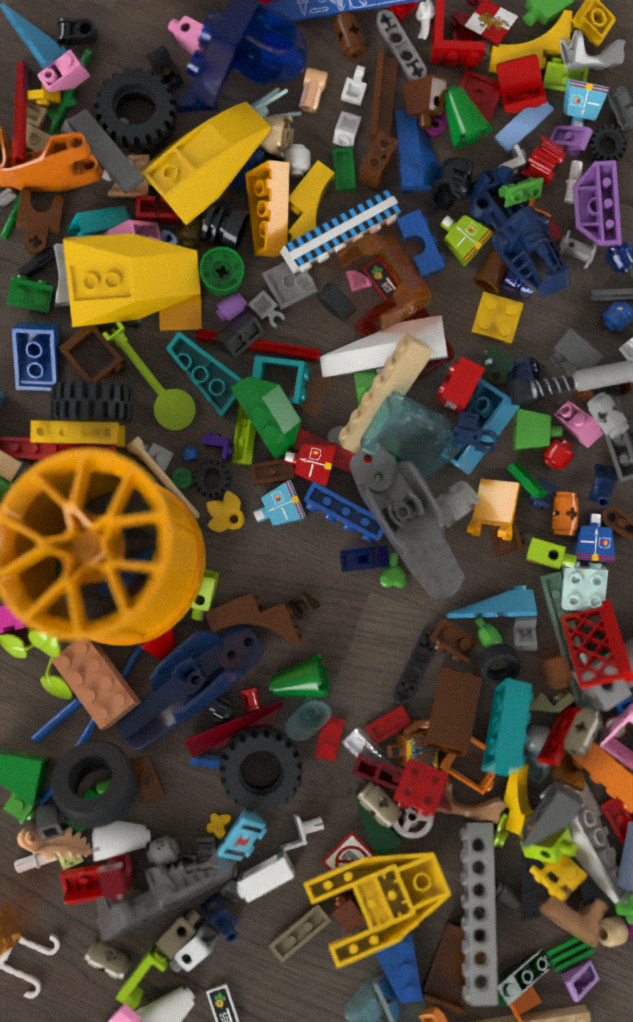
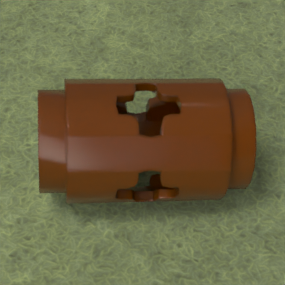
[334,11,367,60]

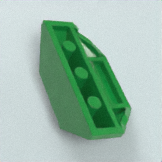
[230,376,301,459]

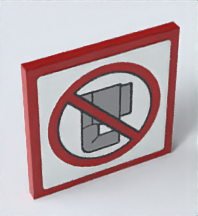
[321,831,376,892]

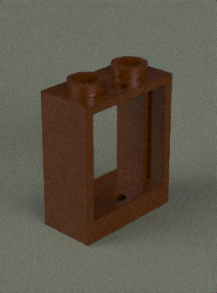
[358,131,399,193]
[58,325,126,382]

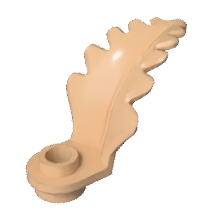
[17,827,93,860]

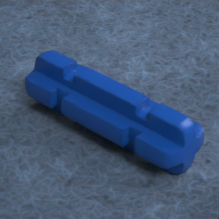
[190,754,221,769]

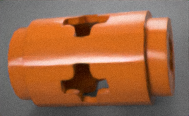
[552,492,579,536]

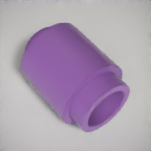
[215,292,248,322]

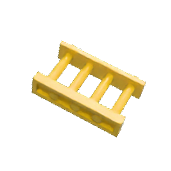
[31,421,125,447]

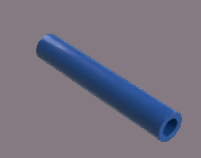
[30,696,83,744]

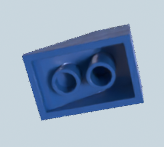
[12,322,61,391]

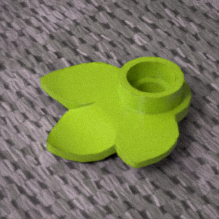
[494,813,509,848]

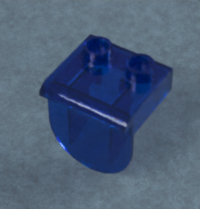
[186,0,307,106]

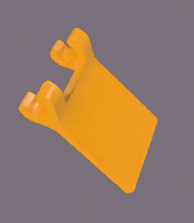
[159,272,202,331]
[467,479,521,541]

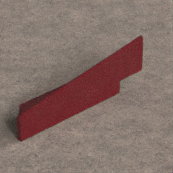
[184,699,284,758]
[351,753,452,812]

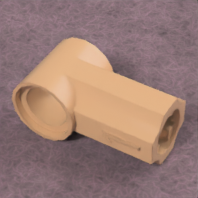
[299,67,328,113]

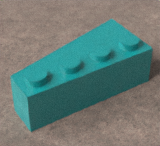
[166,332,243,417]

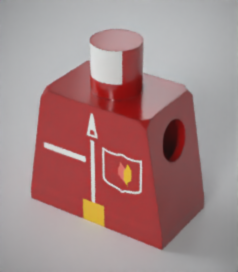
[284,444,336,488]

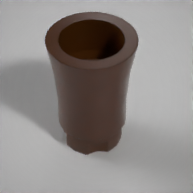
[472,249,509,294]

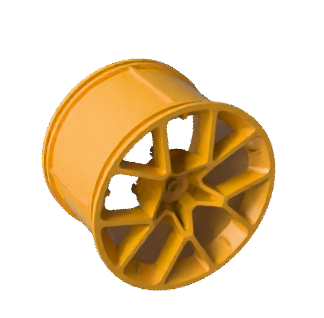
[0,449,205,646]

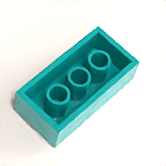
[482,678,534,776]

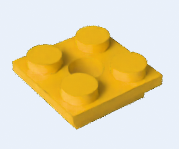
[571,0,616,47]

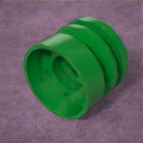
[200,247,244,296]

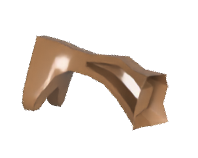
[436,774,507,824]

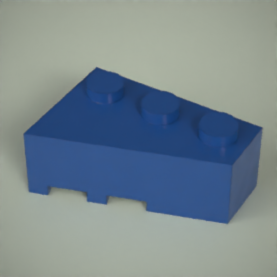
[375,931,423,1004]

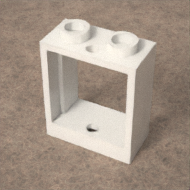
[236,851,295,903]

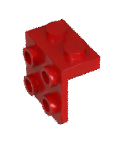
[496,54,547,114]
[393,759,448,818]

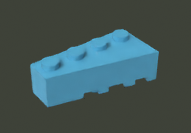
[443,378,520,475]

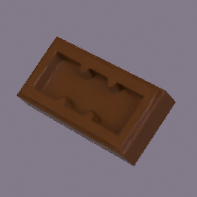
[132,755,166,804]

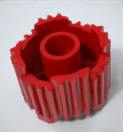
[521,135,567,186]

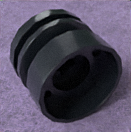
[200,199,250,252]

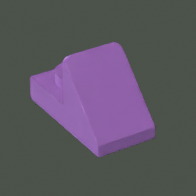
[550,125,593,157]

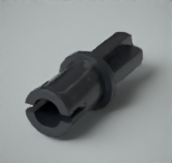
[17,247,56,278]

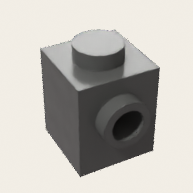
[35,802,66,841]

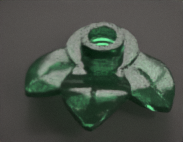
[474,346,515,387]

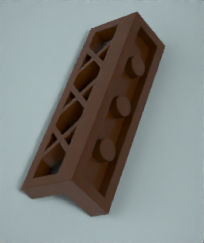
[369,51,398,142]

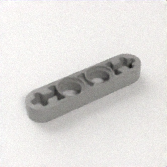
[376,10,427,82]

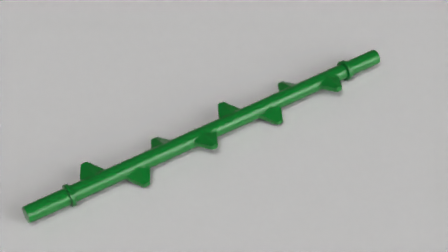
[0,48,93,240]

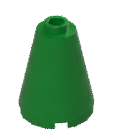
[444,85,492,148]
[269,654,330,697]

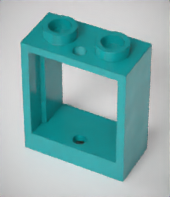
[252,356,311,407]

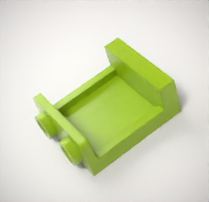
[116,943,170,1011]

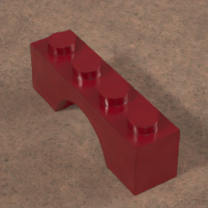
[98,851,137,901]

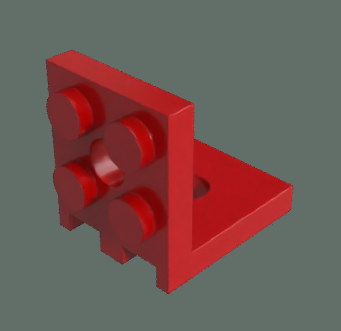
[431,0,486,68]

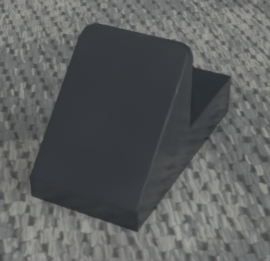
[146,45,184,91]

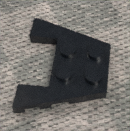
[520,851,604,922]

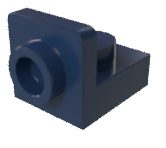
[527,477,559,511]

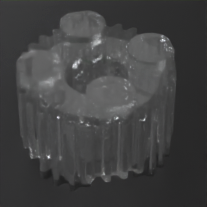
[435,480,482,528]

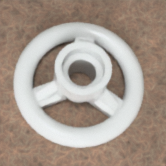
[393,806,434,839]

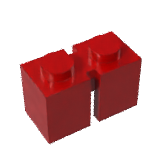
[136,196,181,225]

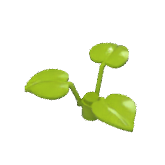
[0,630,75,699]

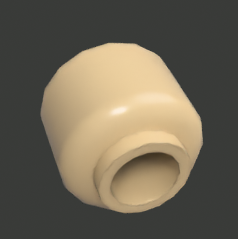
[596,916,629,947]

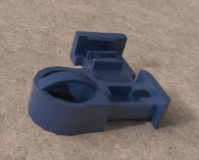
[452,411,498,453]

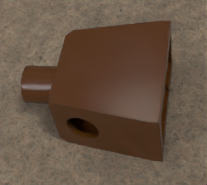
[403,74,447,129]

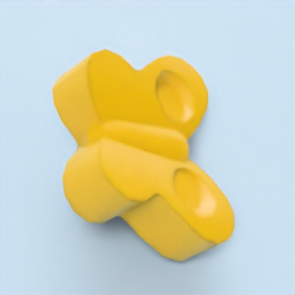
[206,813,231,839]

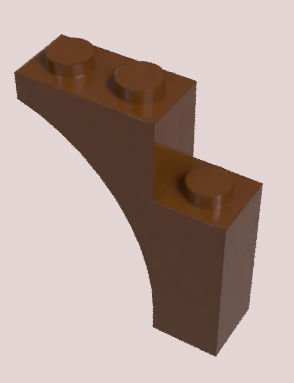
[204,593,302,646]

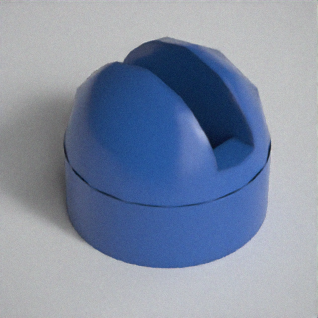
[181,446,198,462]

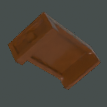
[422,667,483,757]
[421,919,482,1014]

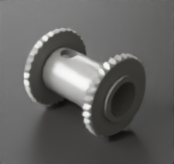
[558,230,598,269]

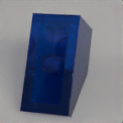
[175,77,218,113]
[340,545,390,572]

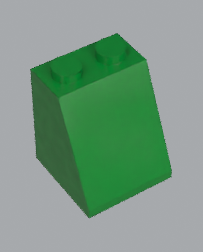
[0,747,50,805]

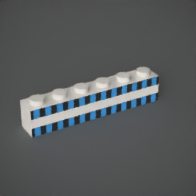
[280,189,402,274]

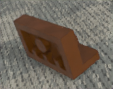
[486,512,525,557]
[428,618,478,664]

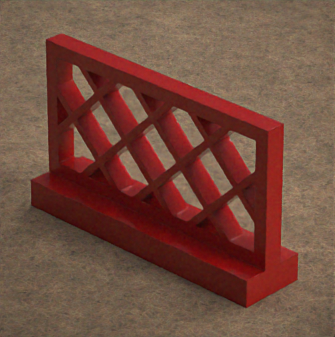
[560,600,633,689]

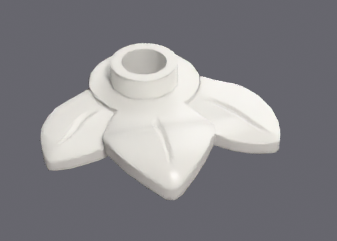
[416,0,435,40]

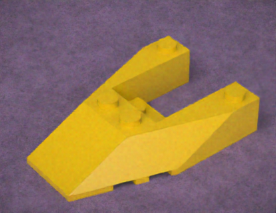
[303,852,451,968]

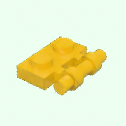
[529,854,587,902]

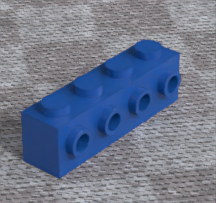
[303,481,383,543]

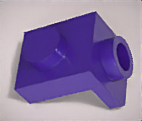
[202,433,233,461]

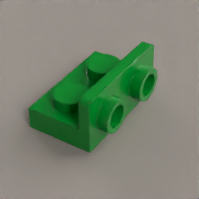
[6,275,54,314]

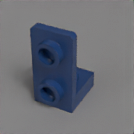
[229,148,265,193]

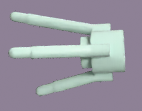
[250,87,302,117]

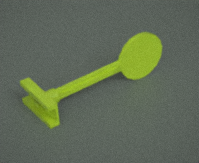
[102,321,196,430]

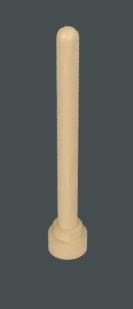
[125,436,199,519]

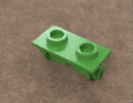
[498,177,543,207]

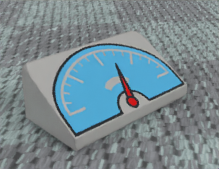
[373,973,405,1022]

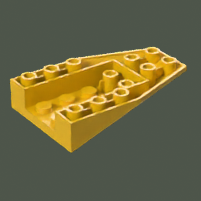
[63,233,200,327]

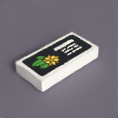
[206,983,240,1022]

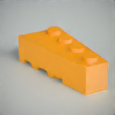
[245,160,290,257]

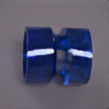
[501,269,540,300]

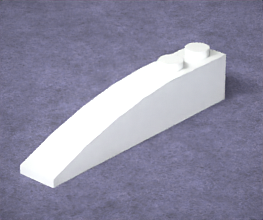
[320,315,448,378]
[539,770,631,904]

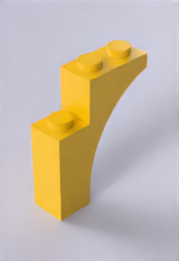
[489,10,574,73]
[288,160,335,242]

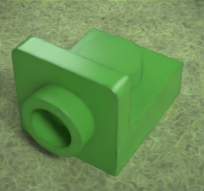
[3,793,37,824]

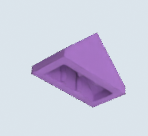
[560,960,600,1002]

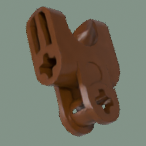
[16,188,64,255]

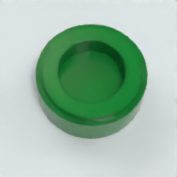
[172,468,193,489]

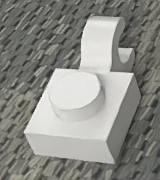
[341,65,367,106]

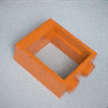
[438,736,496,795]

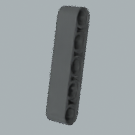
[68,109,144,194]

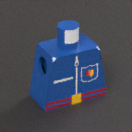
[572,514,615,562]

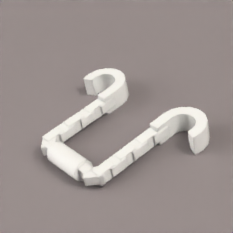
[0,934,61,999]

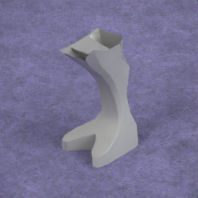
[560,30,626,71]
[53,243,70,308]

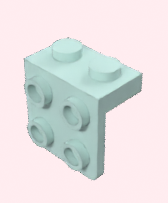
[560,560,608,611]

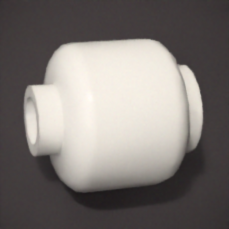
[284,144,311,177]

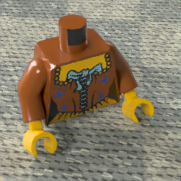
[387,719,448,783]

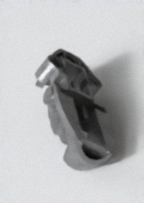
[96,847,237,941]

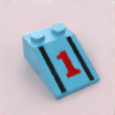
[217,807,267,861]

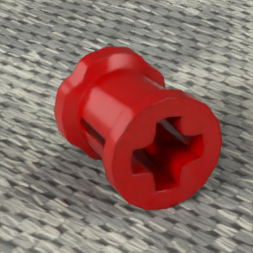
[240,687,262,712]

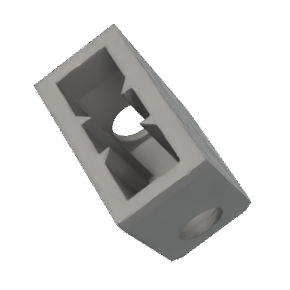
[170,921,219,972]

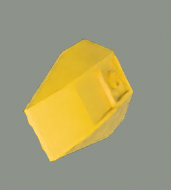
[139,102,272,225]

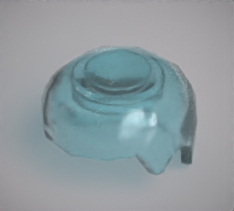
[523,750,551,783]

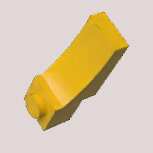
[503,763,534,835]

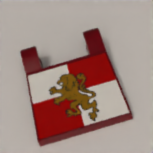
[450,0,519,47]

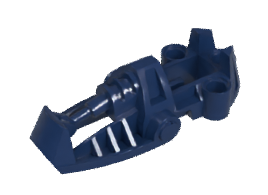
[469,165,571,297]

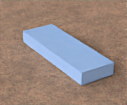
[494,102,554,153]

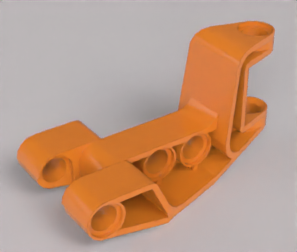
[0,125,103,192]

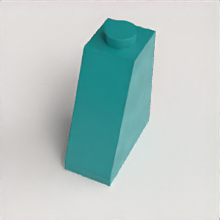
[67,206,131,237]

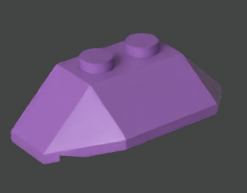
[573,160,622,246]

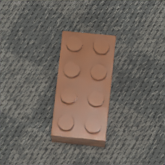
[51,639,141,729]

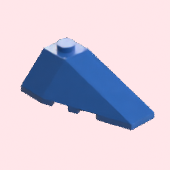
[394,110,441,193]

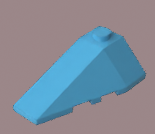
[0,3,67,70]
[446,585,537,618]

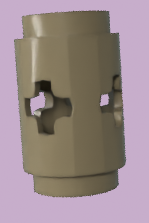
[564,708,601,757]
[356,781,402,828]
[83,939,132,980]

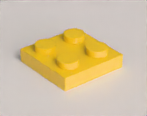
[471,291,524,345]

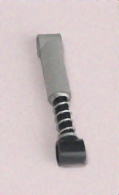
[508,358,633,405]

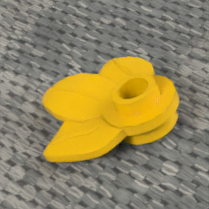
[207,491,245,532]

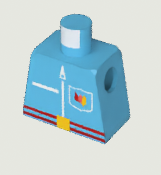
[563,78,609,127]
[253,480,306,526]

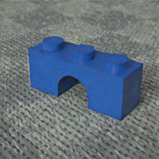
[395,209,446,281]

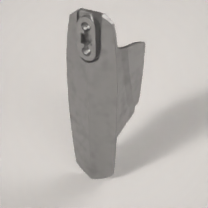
[349,445,465,599]

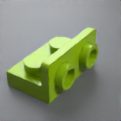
[543,57,589,91]

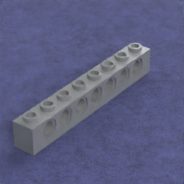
[460,823,498,1006]

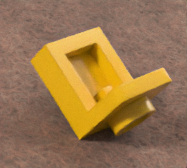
[27,84,61,106]

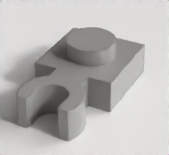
[248,290,285,329]

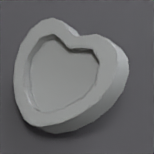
[327,426,344,447]

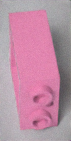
[599,702,633,771]

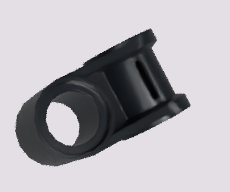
[57,18,99,46]

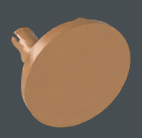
[539,886,608,948]

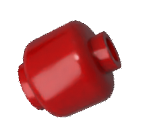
[542,439,574,471]

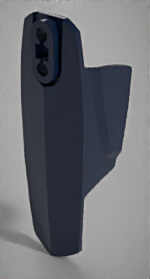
[119,625,263,751]

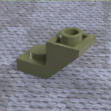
[529,691,575,713]

